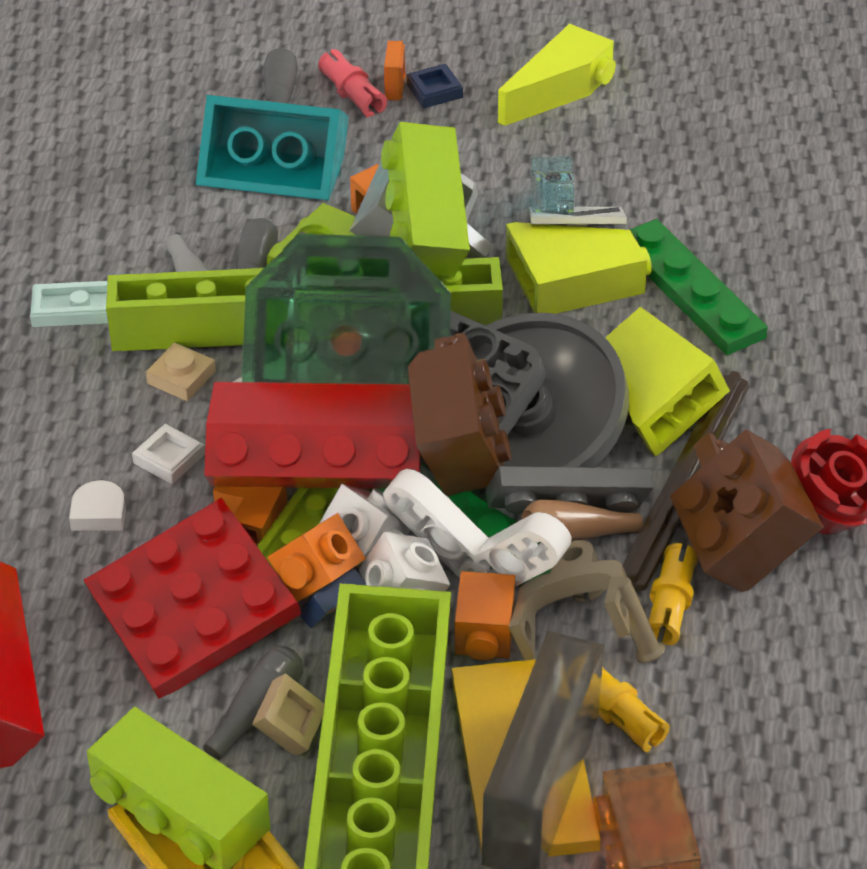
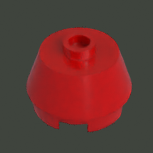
[791,429,867,535]

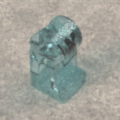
[530,156,574,213]

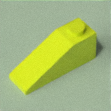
[498,24,616,126]

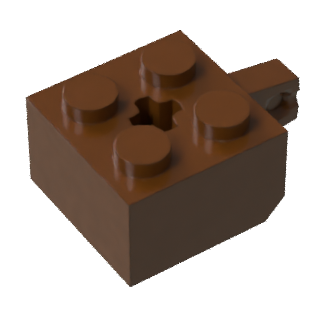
[408,333,512,496]
[670,429,824,592]

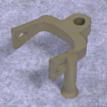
[509,540,666,663]

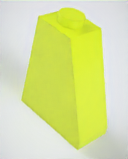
[506,222,651,314]
[605,307,730,457]

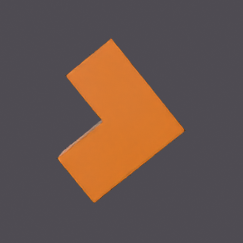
[213,486,287,546]

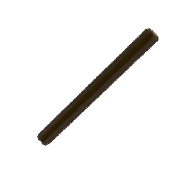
[622,371,749,592]

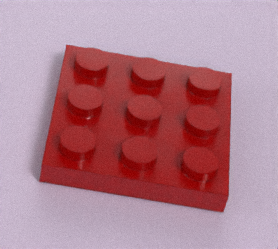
[83,497,302,699]

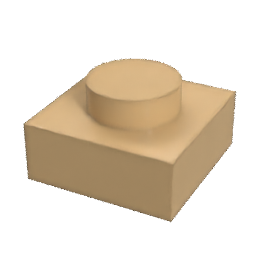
[146,342,216,401]
[252,674,324,755]

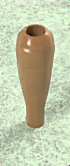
[522,500,643,541]

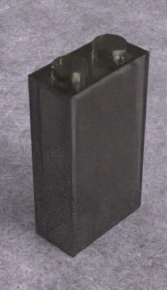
[481,630,604,869]

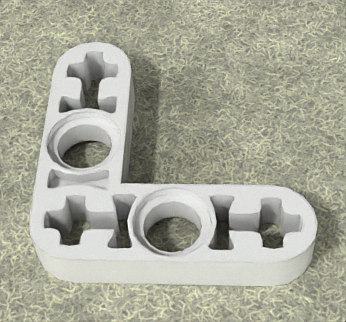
[383,469,572,587]

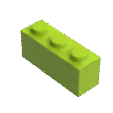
[381,122,470,277]
[86,706,271,869]

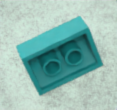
[196,95,349,201]

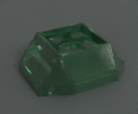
[242,234,451,384]

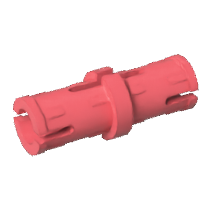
[318,49,387,118]

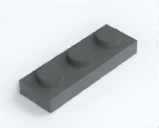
[485,466,654,514]

